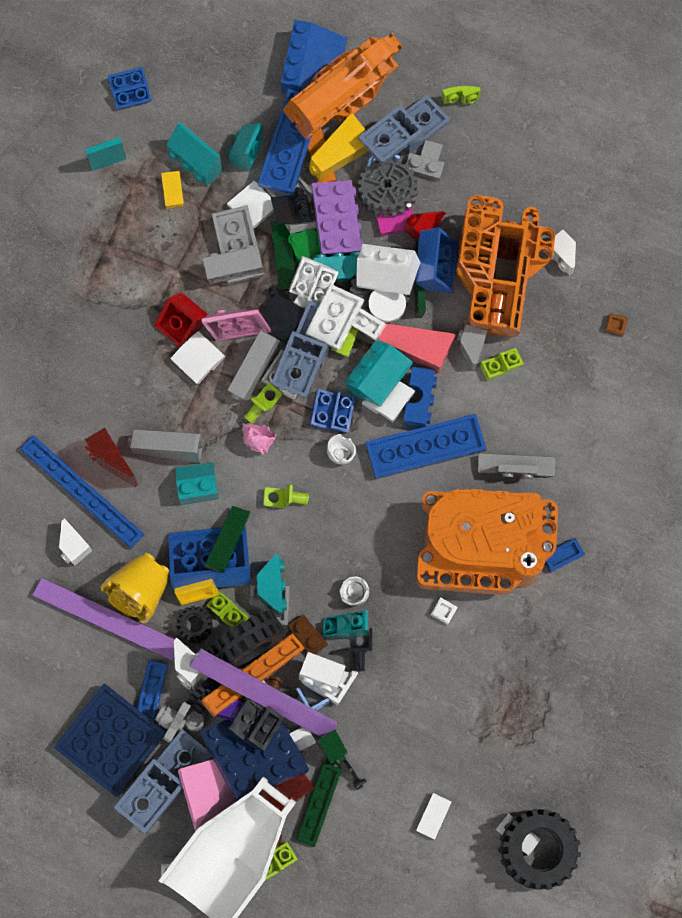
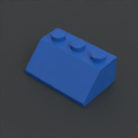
[415,227,459,294]

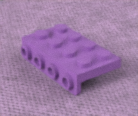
[311,180,364,256]

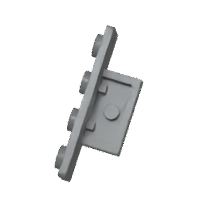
[478,454,555,478]

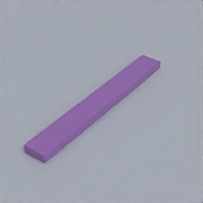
[33,578,175,662]
[189,649,337,737]

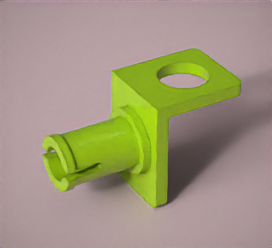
[244,383,283,423]
[263,484,309,509]

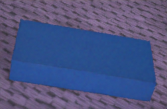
[545,538,585,573]

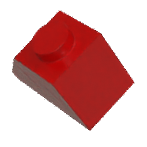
[403,211,446,242]

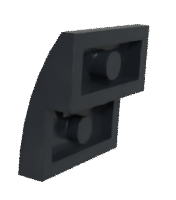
[261,293,305,343]
[226,697,284,752]

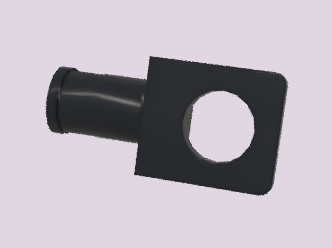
[345,628,373,671]

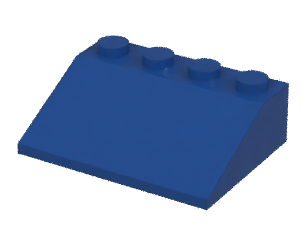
[281,20,347,94]
[168,526,251,593]

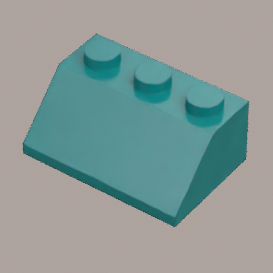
[167,122,222,186]
[344,339,413,407]

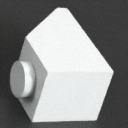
[59,518,92,566]

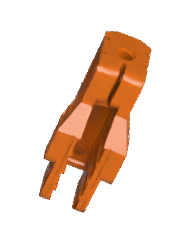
[282,32,403,140]
[455,195,555,338]

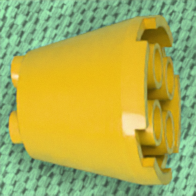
[100,553,170,623]

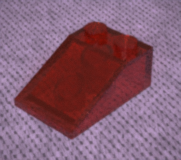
[85,428,138,487]

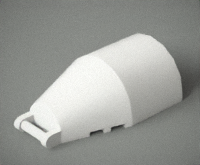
[159,777,296,918]

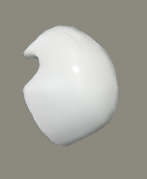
[327,434,356,465]
[339,576,369,606]

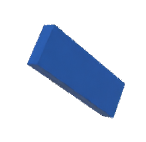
[137,660,168,722]

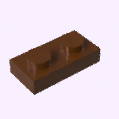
[288,614,328,655]

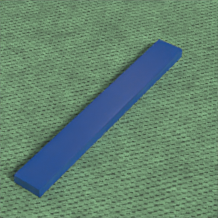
[20,435,144,549]

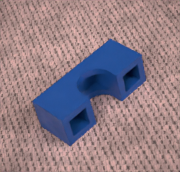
[403,367,438,428]

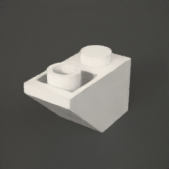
[549,230,576,276]

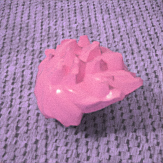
[242,423,276,455]

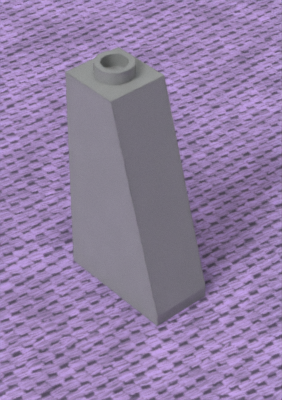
[228,330,283,401]
[128,430,203,464]

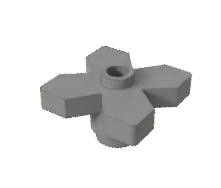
[155,702,191,743]

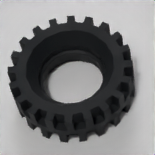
[208,610,286,669]
[498,809,581,890]

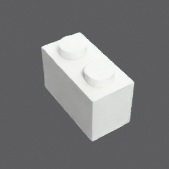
[298,652,346,694]

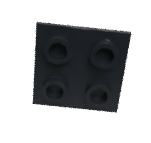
[270,187,313,225]

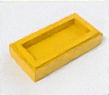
[161,171,184,209]
[175,579,219,605]

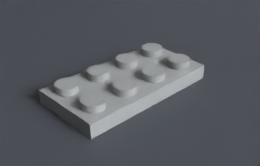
[212,205,265,285]

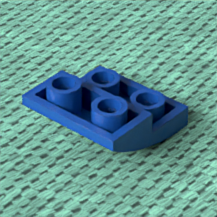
[108,67,152,110]
[308,389,356,433]

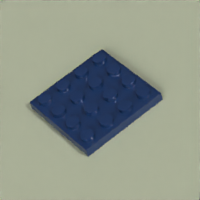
[54,683,166,798]
[200,720,309,801]

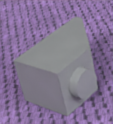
[457,324,487,371]

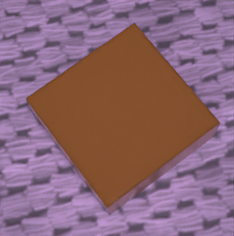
[605,313,628,337]

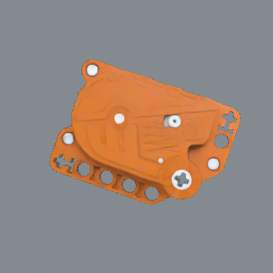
[416,489,558,595]

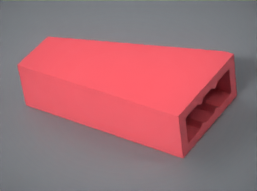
[378,324,455,373]

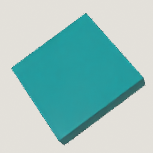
[85,137,126,171]

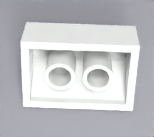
[357,244,420,295]
[174,638,208,690]

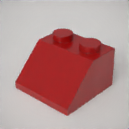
[154,292,209,347]

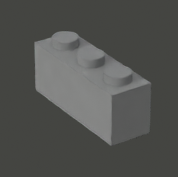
[203,245,264,284]

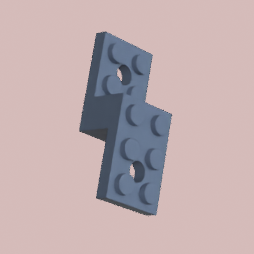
[358,95,450,165]
[271,301,331,398]
[114,729,212,834]

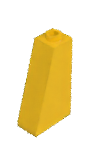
[309,113,368,181]

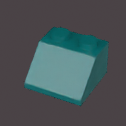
[227,123,264,171]
[175,462,219,505]

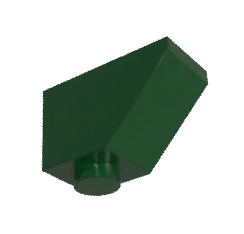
[318,729,348,766]

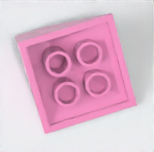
[202,310,271,341]
[178,760,236,830]

